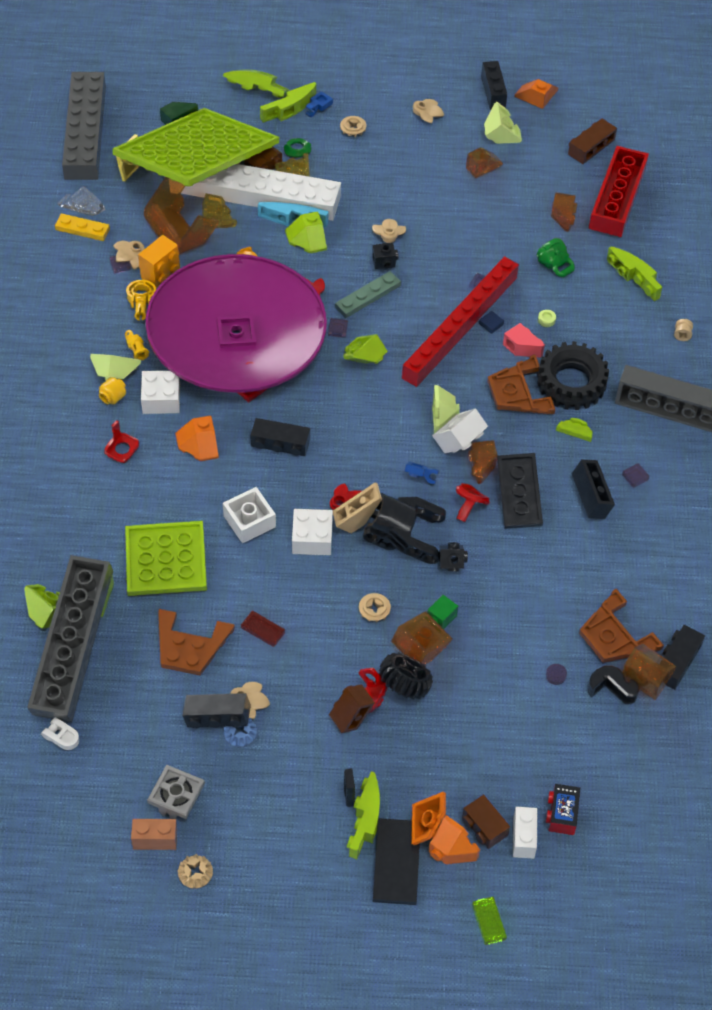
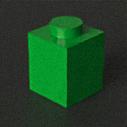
[427,595,458,631]

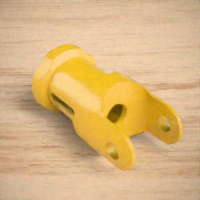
[125,330,149,361]

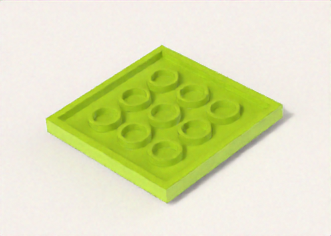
[125,521,207,596]

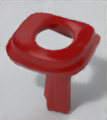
[104,420,140,463]
[456,483,490,522]

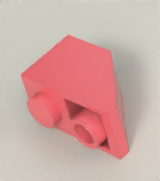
[503,323,545,358]

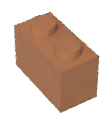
[131,819,178,850]

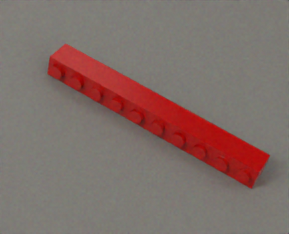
[402,256,519,387]

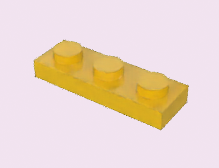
[55,213,110,241]

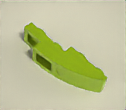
[223,69,289,98]
[260,82,316,123]
[607,246,662,301]
[347,771,380,859]

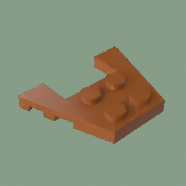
[487,355,556,414]
[579,589,664,663]
[158,609,235,676]

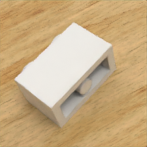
[513,807,537,859]

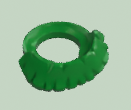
[284,138,312,158]

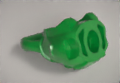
[536,238,575,278]

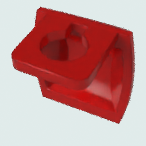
[358,668,388,713]

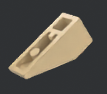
[333,482,382,533]

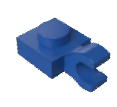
[306,91,333,117]
[405,461,439,484]

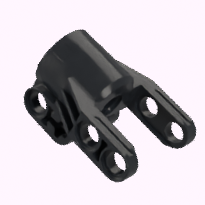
[363,493,446,564]

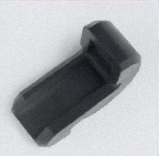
[588,666,640,704]

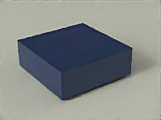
[479,311,504,334]

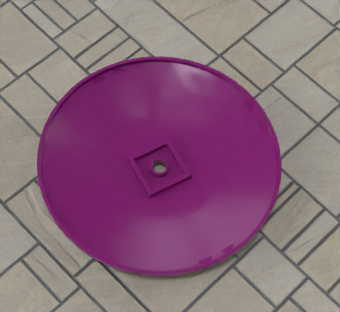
[146,254,327,393]

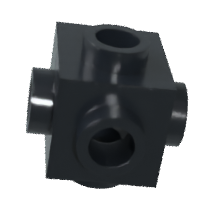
[372,243,399,269]
[439,542,468,571]

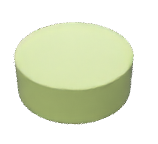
[538,310,556,327]

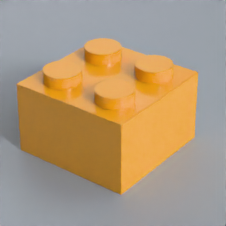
[138,235,180,288]

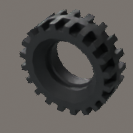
[537,341,609,410]

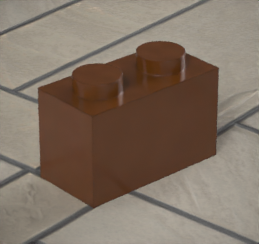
[329,684,375,733]
[462,794,510,849]

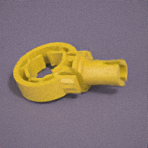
[126,280,156,321]

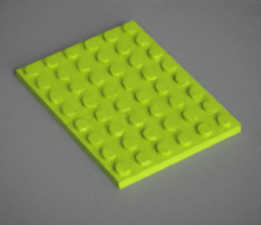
[113,108,279,187]

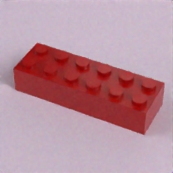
[589,146,649,237]

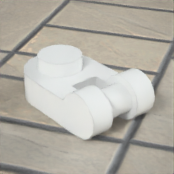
[41,717,79,750]

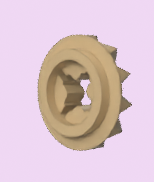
[340,116,366,137]
[359,593,391,622]
[178,854,213,888]

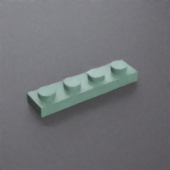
[335,271,401,318]

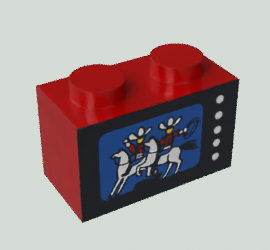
[546,784,581,835]

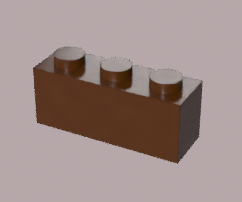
[568,118,617,164]

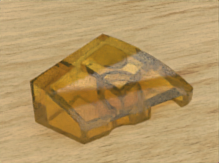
[275,153,310,177]
[202,193,237,228]

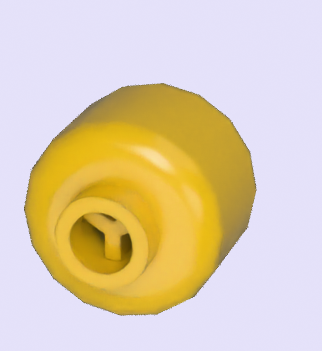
[99,377,126,405]

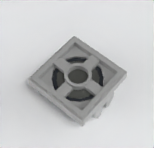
[147,765,205,819]

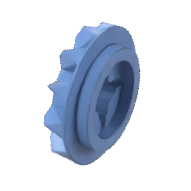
[224,718,257,747]

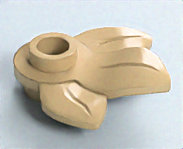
[413,99,444,124]
[372,219,406,243]
[113,241,145,270]
[230,682,270,719]

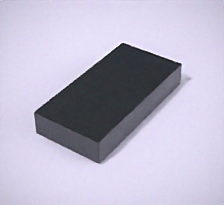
[344,768,355,807]

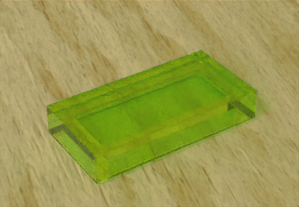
[472,896,507,945]

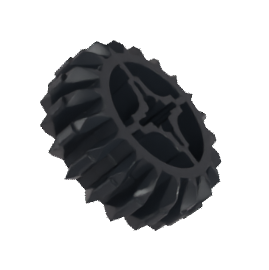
[379,652,433,700]

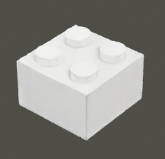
[141,371,180,414]
[432,408,488,453]
[223,487,276,544]
[292,509,333,555]

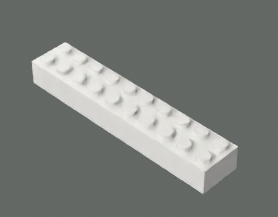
[168,164,341,221]

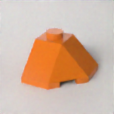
[515,79,558,109]
[175,416,219,461]
[412,792,446,845]
[429,815,480,864]

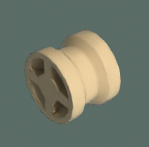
[674,319,693,341]

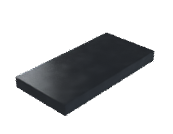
[497,453,543,529]
[373,818,420,905]

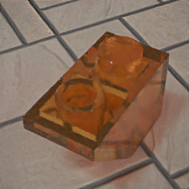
[466,147,503,178]
[551,192,578,232]
[468,440,498,484]

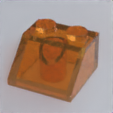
[391,611,453,665]
[623,644,676,700]

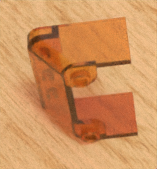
[144,177,219,254]

